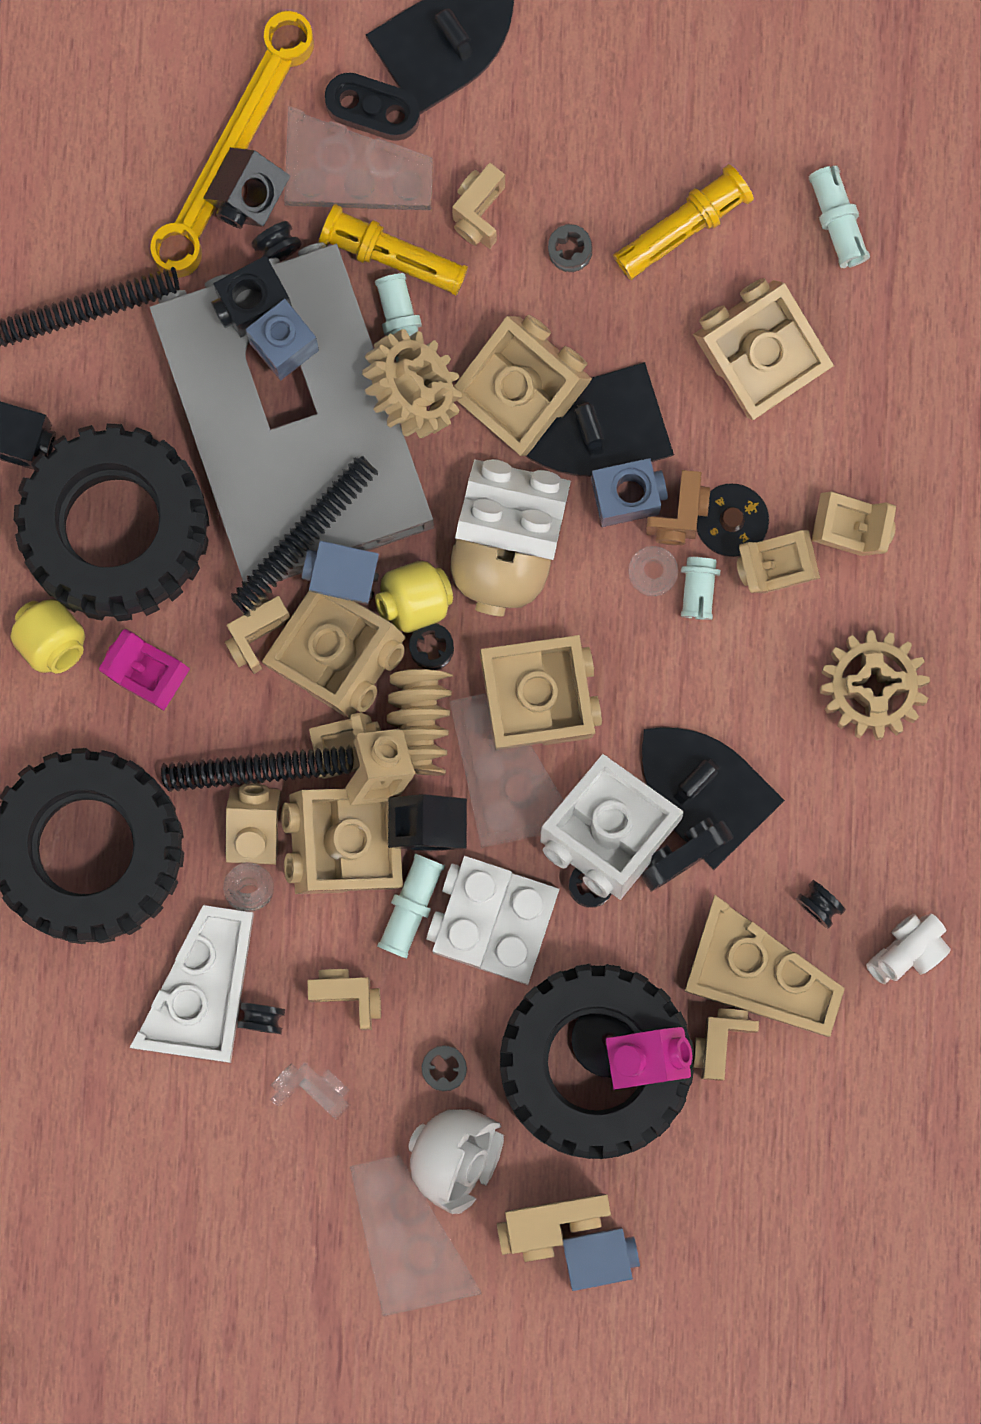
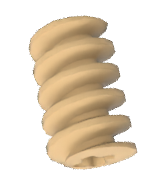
[387,669,453,776]

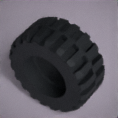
[13,423,210,621]
[0,748,185,944]
[500,964,694,1159]

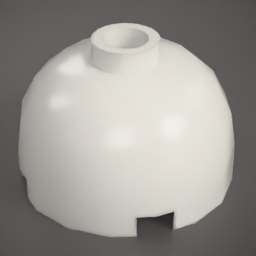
[409,1109,504,1214]

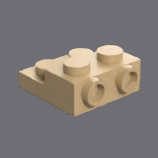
[693,278,834,420]
[454,315,592,456]
[262,591,406,719]
[480,635,602,750]
[281,789,403,894]
[497,1194,611,1262]

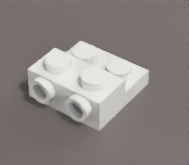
[455,459,571,560]
[540,754,683,900]
[426,856,560,985]

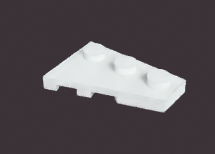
[130,905,254,1063]

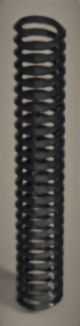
[0,267,180,347]
[231,456,378,617]
[161,745,354,792]

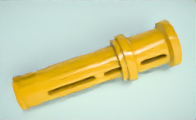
[613,164,754,280]
[318,204,468,296]

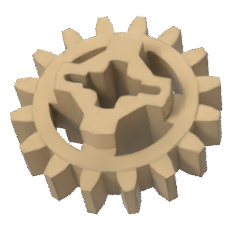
[362,329,462,438]
[820,630,930,740]

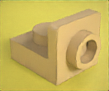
[345,729,415,805]

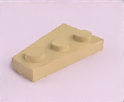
[684,895,845,1037]

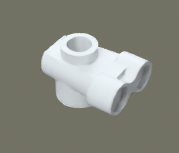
[866,914,951,984]

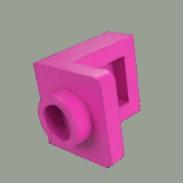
[99,629,190,711]
[606,1027,692,1090]

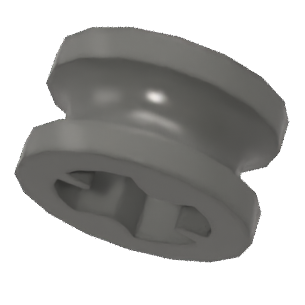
[548,224,592,272]
[422,1046,467,1092]

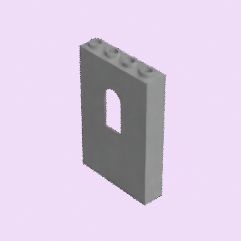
[150,243,434,591]

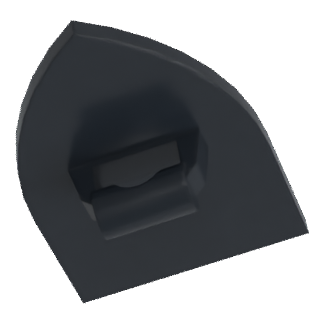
[366,0,514,114]
[526,362,674,477]
[642,727,785,870]

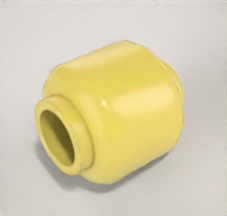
[375,561,453,633]
[10,599,85,674]

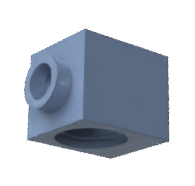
[246,299,319,381]
[591,458,668,527]
[301,541,379,604]
[563,1228,640,1291]

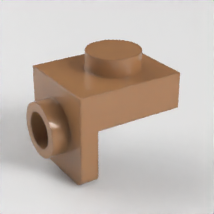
[646,470,710,545]

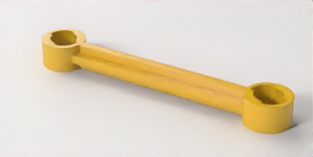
[150,11,314,278]

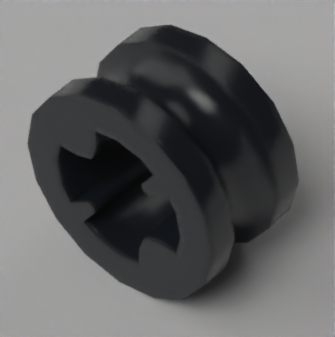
[252,221,302,262]
[409,623,454,670]
[569,868,611,908]
[796,880,846,929]
[237,1003,285,1035]

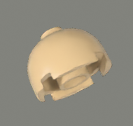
[451,539,551,616]

